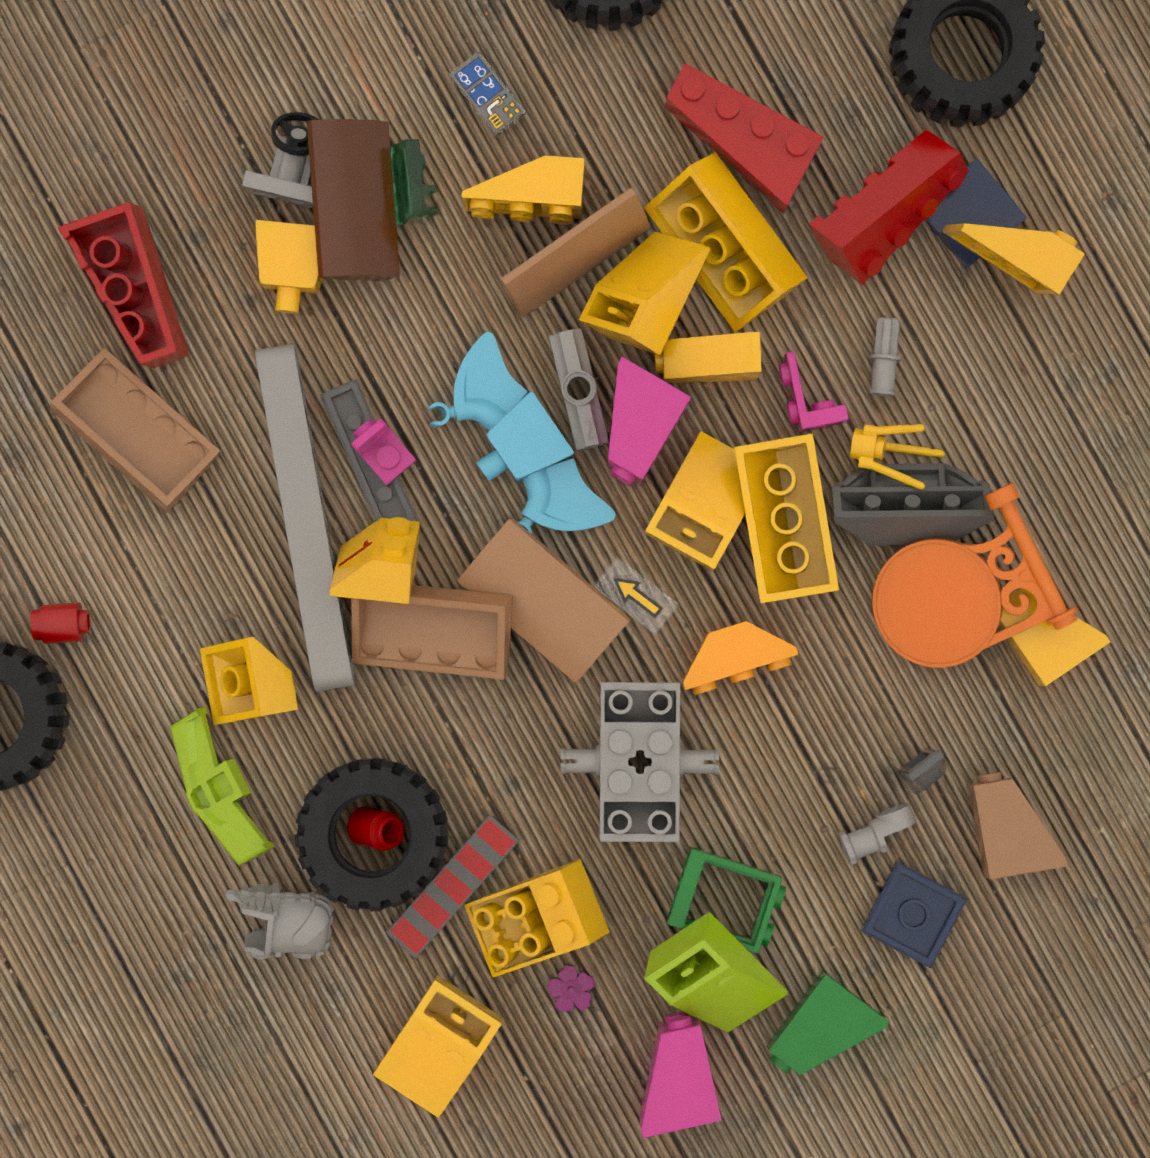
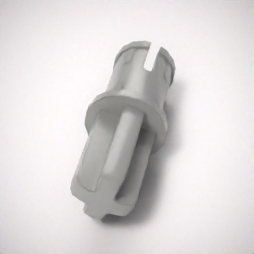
[870,317,901,396]

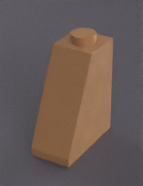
[968,772,1068,880]

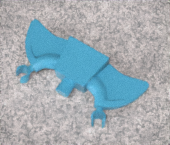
[425,332,616,534]

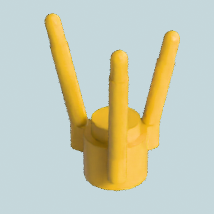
[850,424,945,490]

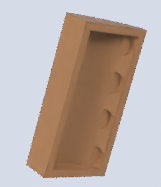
[501,187,650,318]
[50,347,221,513]
[457,517,631,683]
[351,585,513,680]

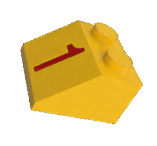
[330,517,420,604]

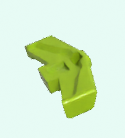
[170,707,275,866]

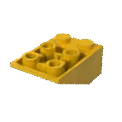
[462,156,584,225]
[579,231,711,355]
[644,431,745,571]
[464,859,610,978]
[373,975,503,1118]

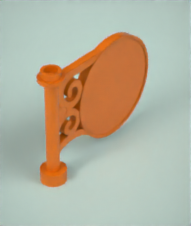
[872,482,1077,668]

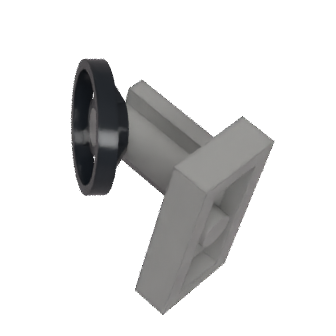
[242,112,319,209]

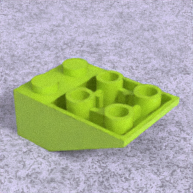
[644,912,788,1032]

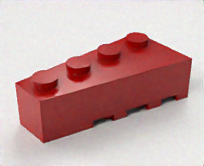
[665,63,824,214]
[809,129,969,285]
[57,202,190,368]

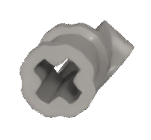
[838,803,916,866]

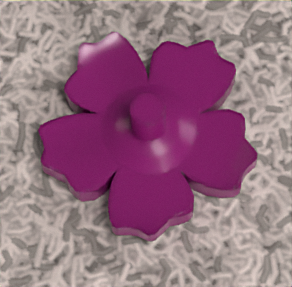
[547,965,595,1013]

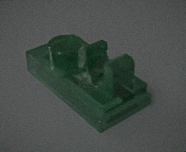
[390,139,439,225]

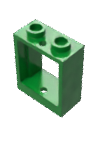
[666,846,786,954]

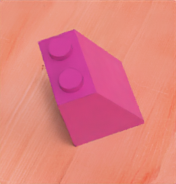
[607,357,691,487]
[639,1011,722,1138]

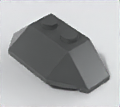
[831,463,994,545]

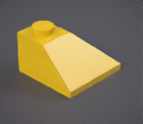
[200,637,298,725]

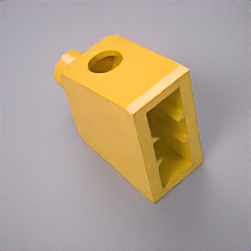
[256,220,323,314]

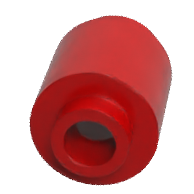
[30,602,91,644]
[347,807,404,851]

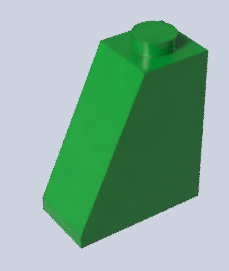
[766,970,890,1075]

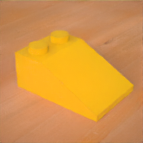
[942,223,1085,295]

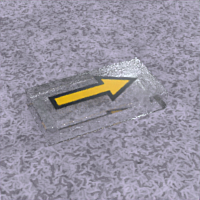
[594,557,679,635]

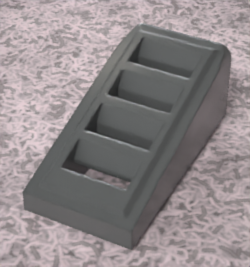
[898,748,946,794]

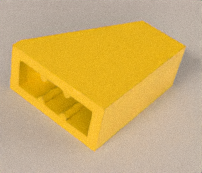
[655,332,761,383]
[999,588,1111,686]

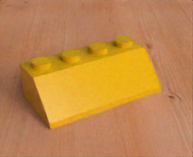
[644,152,808,333]
[734,434,839,603]

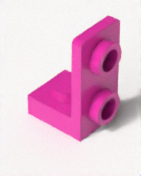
[779,351,849,433]
[351,418,417,486]

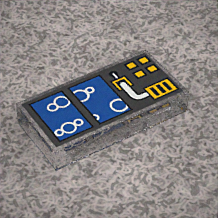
[448,50,526,137]

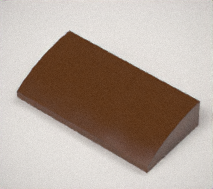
[307,119,400,281]

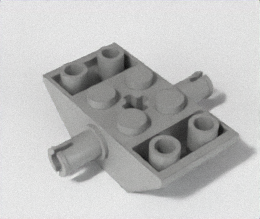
[561,682,719,842]

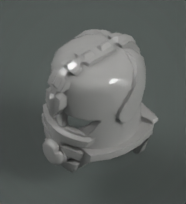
[225,883,334,960]

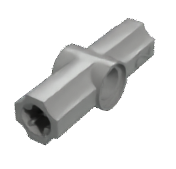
[549,328,609,451]

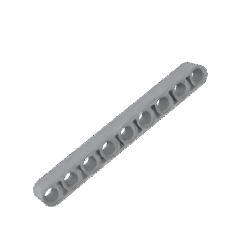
[255,343,355,692]

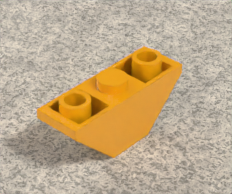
[681,621,798,695]

